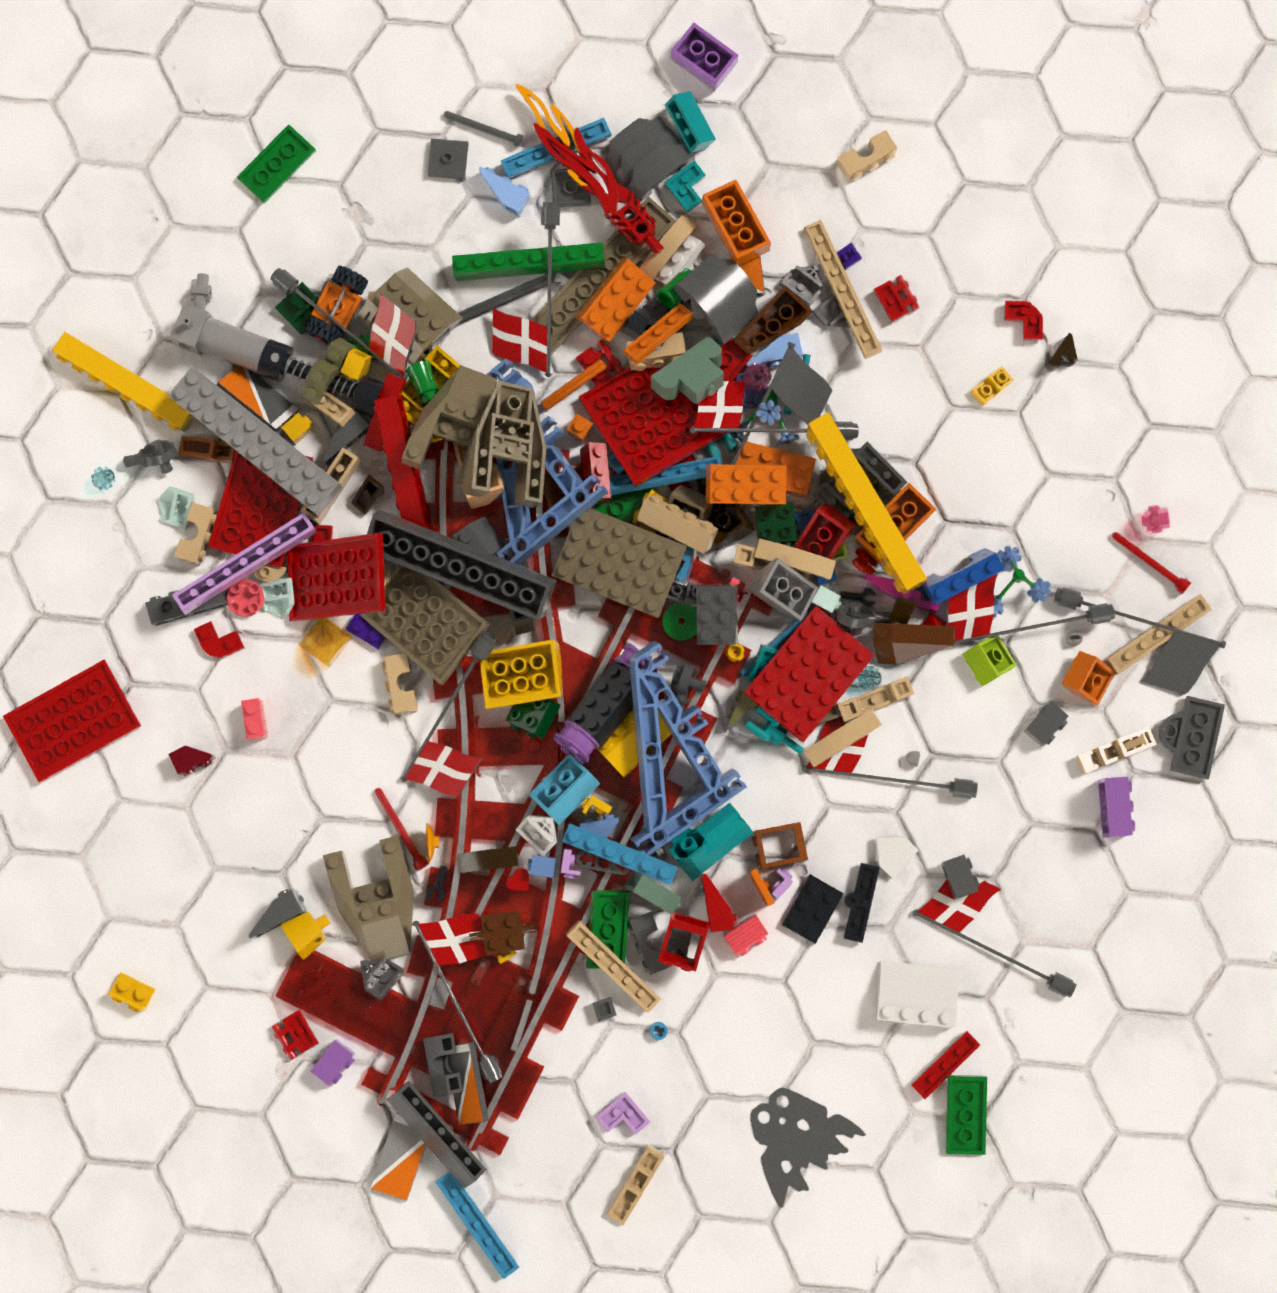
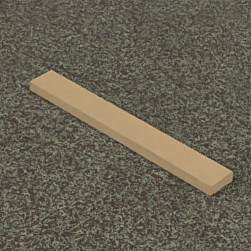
[804,220,882,359]

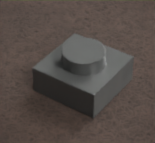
[592,997,617,1022]

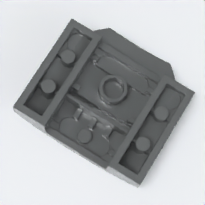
[604,116,695,203]
[673,254,759,347]
[813,441,907,536]

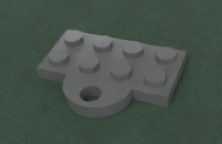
[1159,696,1225,780]

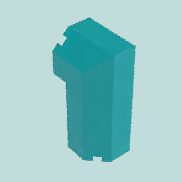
[669,802,754,882]

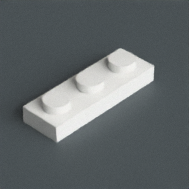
[655,235,705,285]

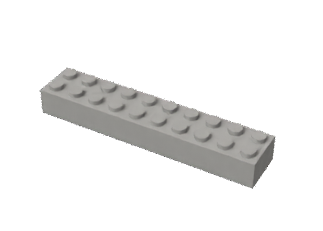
[168,366,343,517]

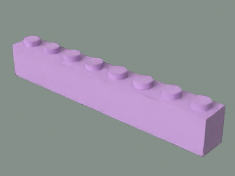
[172,513,316,615]

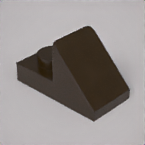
[1045,333,1078,371]
[351,475,384,515]
[889,596,917,624]

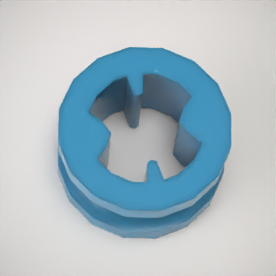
[650,1022,668,1040]

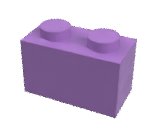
[310,1039,355,1086]

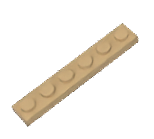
[1106,594,1212,675]
[565,920,661,1013]

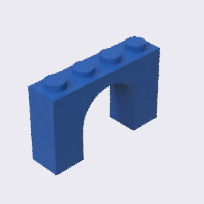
[919,548,1004,605]

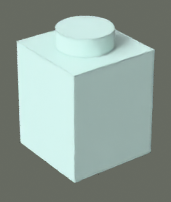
[811,585,841,615]

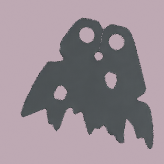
[751,1088,866,1208]

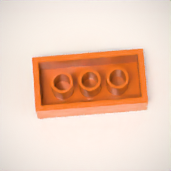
[702,179,771,265]
[576,258,656,342]
[736,441,816,499]
[705,464,787,504]
[854,483,936,566]

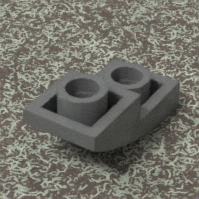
[666,582,698,605]

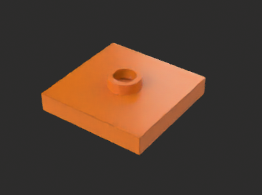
[749,868,775,906]

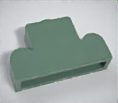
[651,336,724,404]

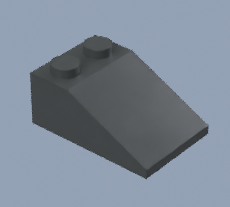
[248,889,307,939]

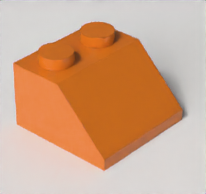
[1062,651,1115,706]

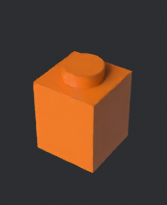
[566,414,593,443]

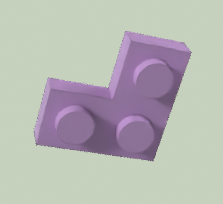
[595,1091,651,1135]

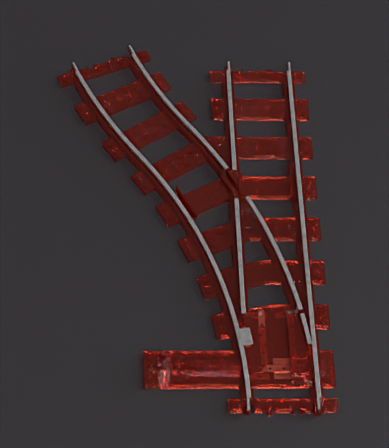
[275,439,773,1155]

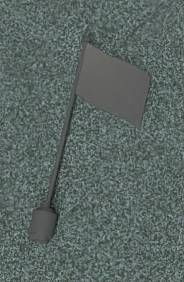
[731,342,833,465]
[1053,587,1226,695]

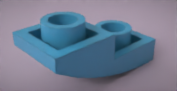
[676,545,694,585]

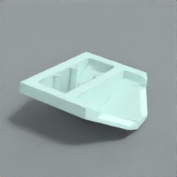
[159,486,194,529]
[259,578,295,616]

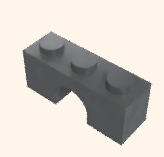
[628,912,672,975]
[423,1033,463,1097]

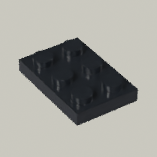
[782,874,844,944]

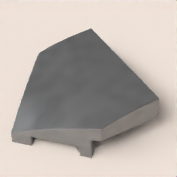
[779,264,822,307]
[813,293,849,327]
[360,956,404,1001]

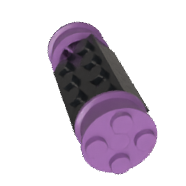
[554,643,658,764]

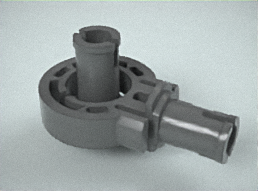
[123,439,177,474]
[837,601,891,636]
[671,664,706,712]

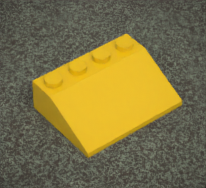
[480,639,562,710]

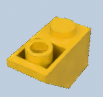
[341,348,372,380]

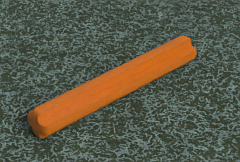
[541,360,606,410]

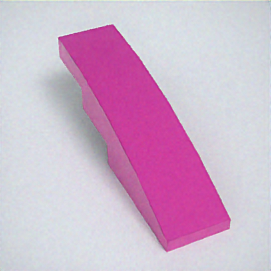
[864,574,939,613]

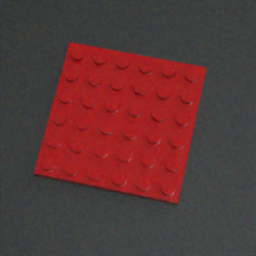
[578,348,729,487]

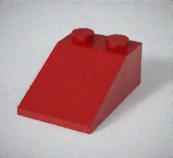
[793,503,856,560]
[701,874,737,933]

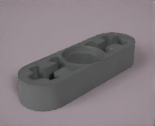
[576,850,631,875]

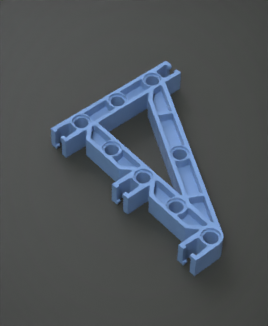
[486,358,609,565]
[629,641,747,855]

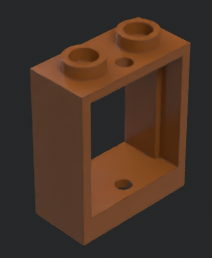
[751,822,808,869]

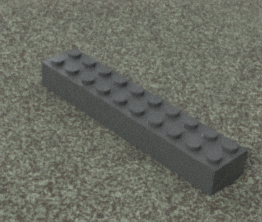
[367,510,557,621]

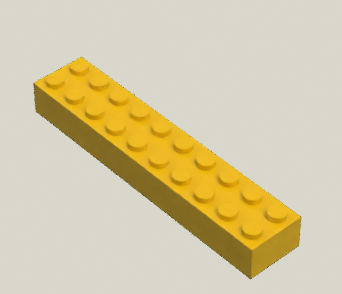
[806,412,927,595]

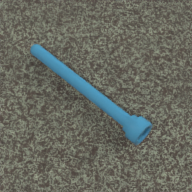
[739,611,809,677]

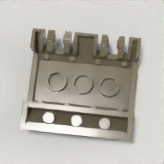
[358,267,463,365]

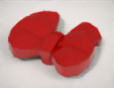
[852,548,877,575]

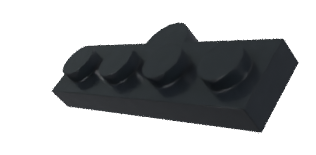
[843,863,880,943]

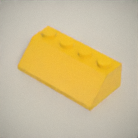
[597,708,680,777]

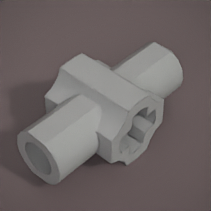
[190,273,212,310]

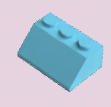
[529,755,600,825]

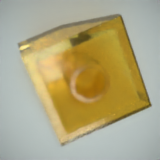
[299,618,352,668]

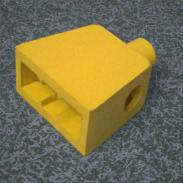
[280,912,331,960]

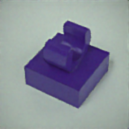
[836,243,862,270]

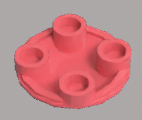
[226,579,264,617]

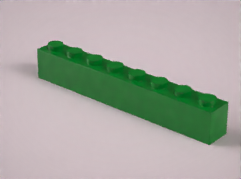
[452,242,606,281]

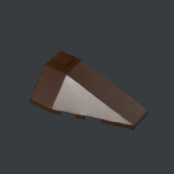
[734,285,813,354]
[873,623,955,665]

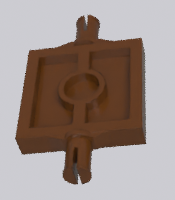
[469,910,536,955]

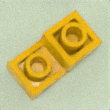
[971,366,1014,406]

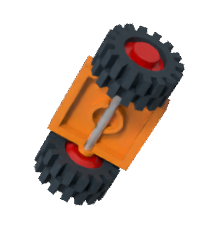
[305,265,368,345]

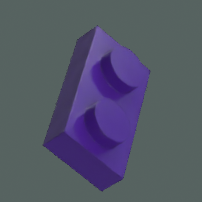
[346,614,386,650]

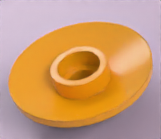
[426,823,439,862]

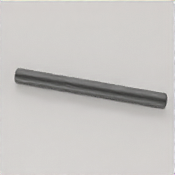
[457,273,553,325]

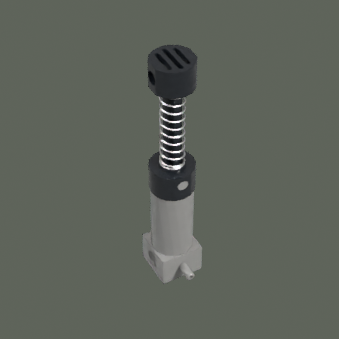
[170,303,384,416]

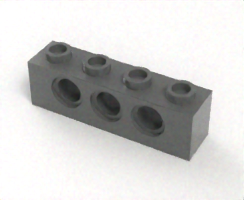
[145,590,228,627]

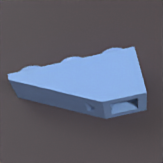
[479,166,530,217]
[746,333,803,372]

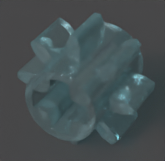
[91,466,116,490]
[857,666,882,690]

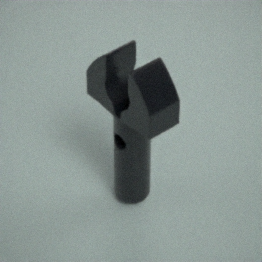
[840,588,877,607]
[426,866,448,903]

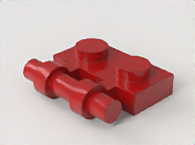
[873,275,920,323]
[576,340,624,386]
[271,1009,319,1060]

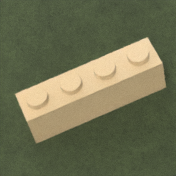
[301,447,361,525]
[637,495,718,554]

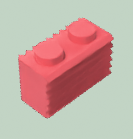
[241,698,269,740]
[723,914,769,957]

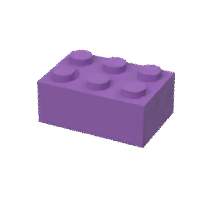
[671,22,739,91]
[1098,777,1135,838]

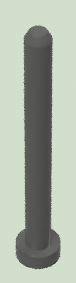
[443,111,523,148]

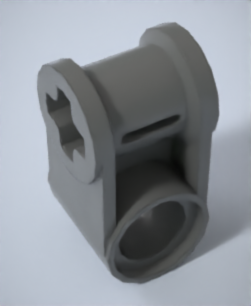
[670,927,692,957]

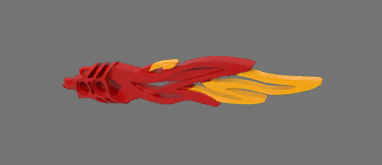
[516,84,664,255]

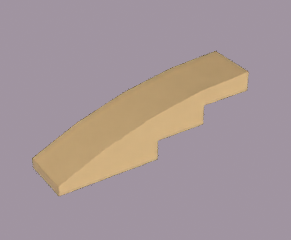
[754,539,836,580]
[804,709,882,767]
[1075,727,1156,774]
[607,1145,666,1225]

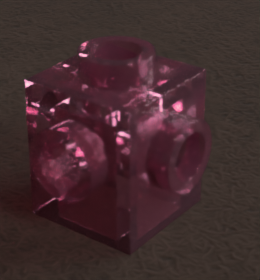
[743,362,772,391]
[1141,505,1171,533]

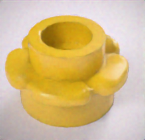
[725,644,744,662]

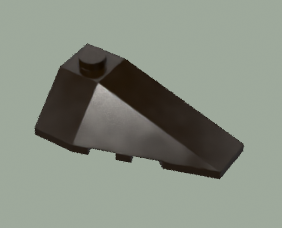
[697,477,755,546]

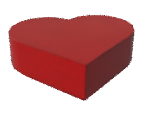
[506,868,529,891]

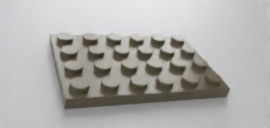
[552,508,687,618]
[359,564,490,685]

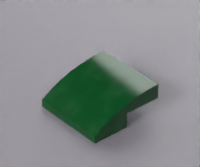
[274,282,319,335]

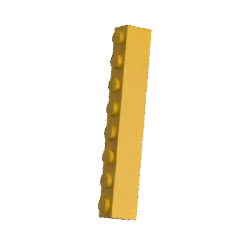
[52,331,193,432]

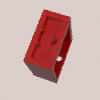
[658,912,709,972]

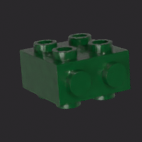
[755,503,797,547]
[505,699,561,740]

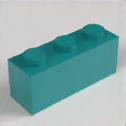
[664,91,716,153]

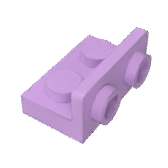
[560,849,581,879]
[771,869,793,900]

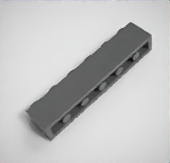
[387,1081,487,1188]

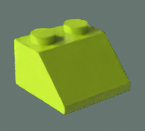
[962,636,1017,687]

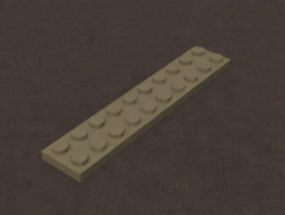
[532,196,676,355]

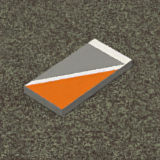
[370,1113,426,1201]

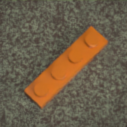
[624,303,694,364]

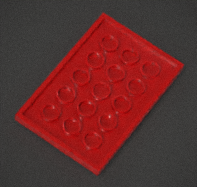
[208,451,314,568]
[287,533,385,622]
[744,606,875,743]
[3,659,142,783]

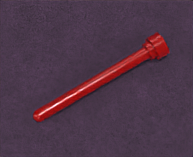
[1112,532,1192,594]
[374,788,430,871]

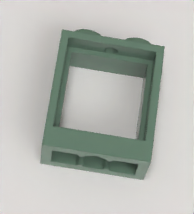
[624,870,682,914]

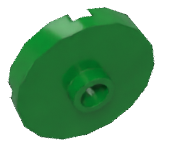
[663,604,697,641]

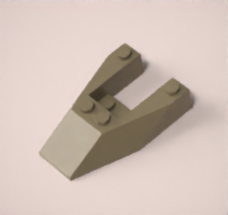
[402,365,497,486]
[462,380,546,508]
[322,835,414,961]

